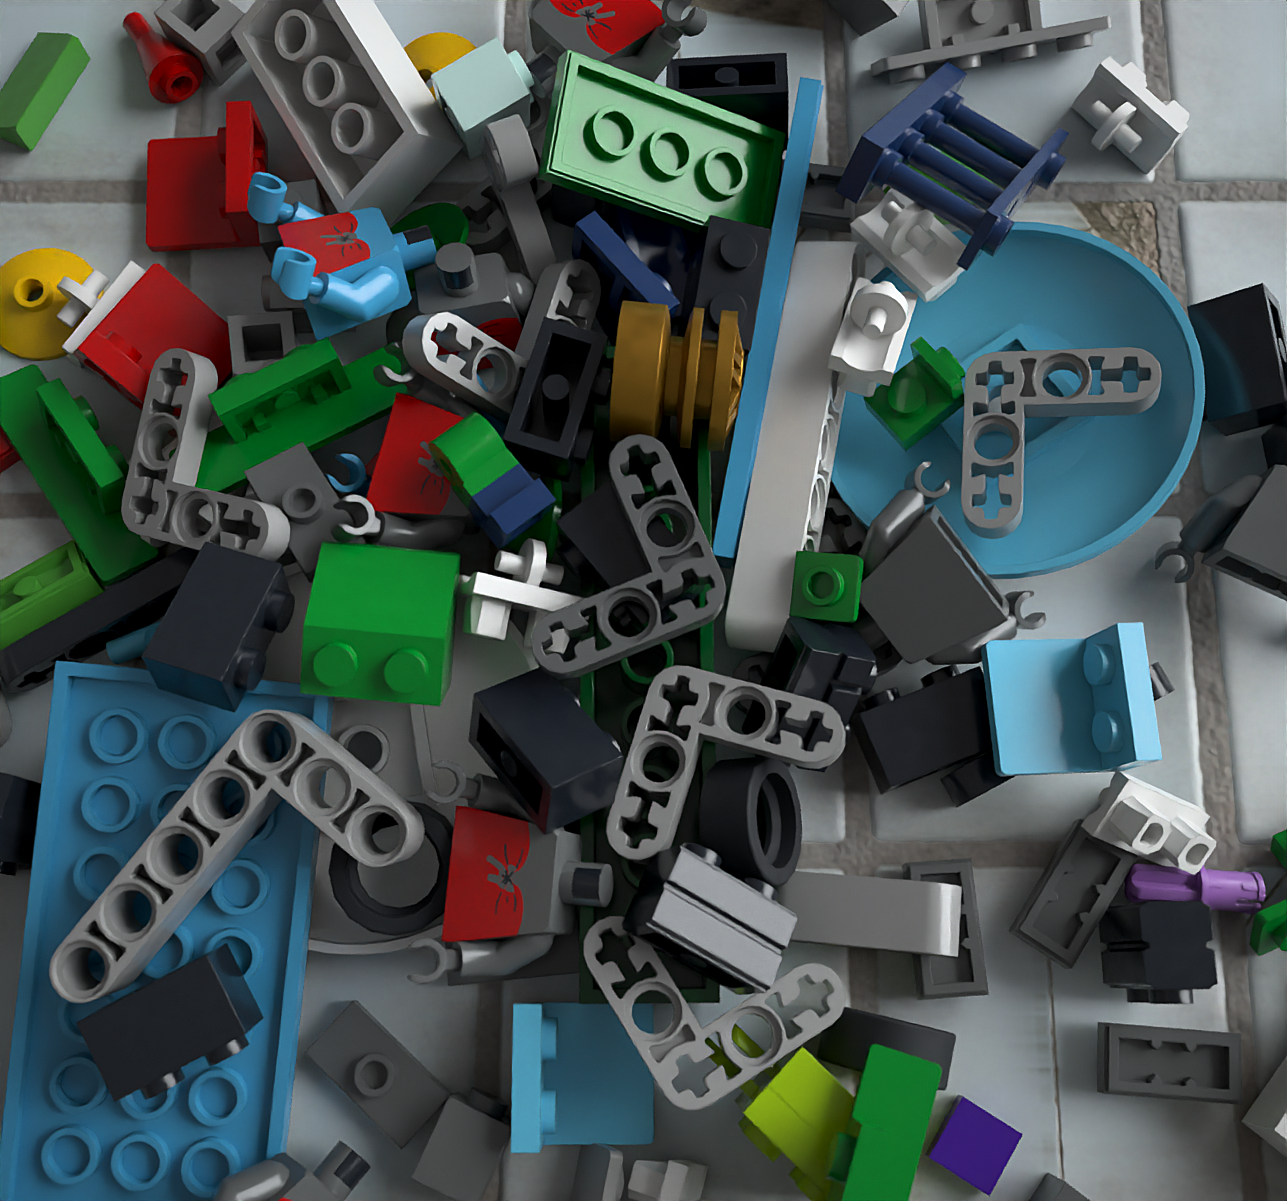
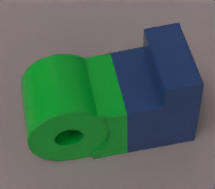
[428,412,556,550]

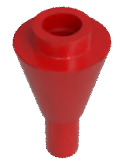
[123,12,203,104]

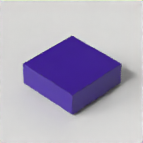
[925,1094,1023,1197]

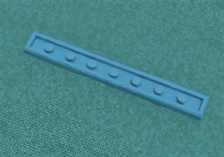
[712,77,824,569]

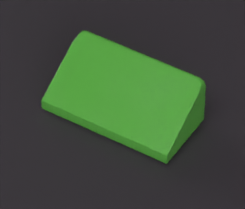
[0,32,91,152]
[0,540,107,651]

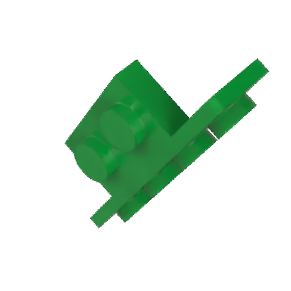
[169,337,408,506]
[0,364,159,586]
[824,1044,942,1201]

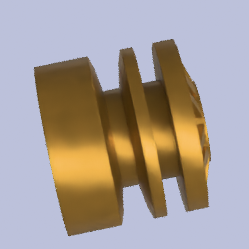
[609,301,744,452]

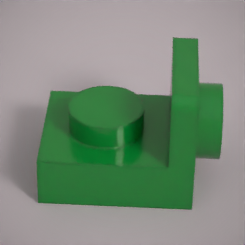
[863,336,965,451]
[789,551,863,624]

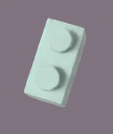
[431,37,534,161]

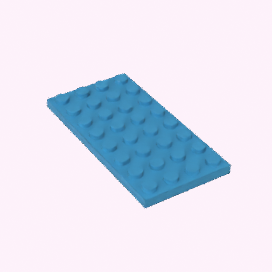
[0,661,334,1201]

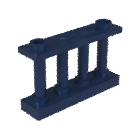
[835,62,1069,271]

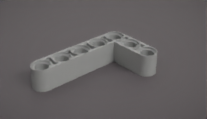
[49,709,425,1003]

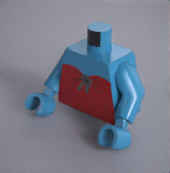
[247,172,437,341]

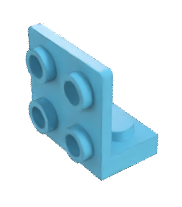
[981,623,1162,776]
[511,1002,654,1153]

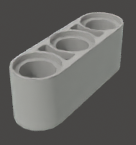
[773,871,962,957]

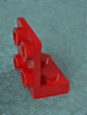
[146,101,268,252]
[72,263,232,437]

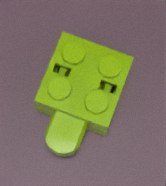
[704,1023,854,1201]

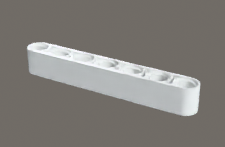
[725,241,866,653]

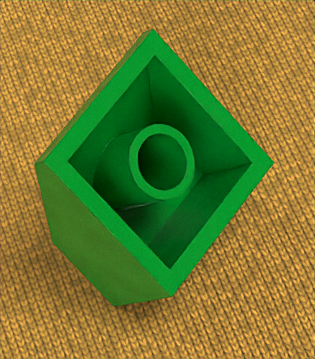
[300,540,461,707]

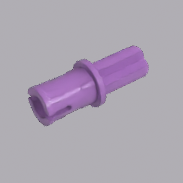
[1124,863,1265,915]

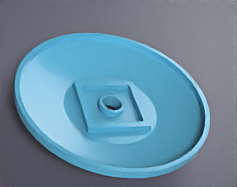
[831,222,1205,579]

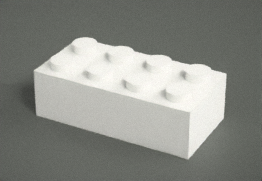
[230,0,464,226]

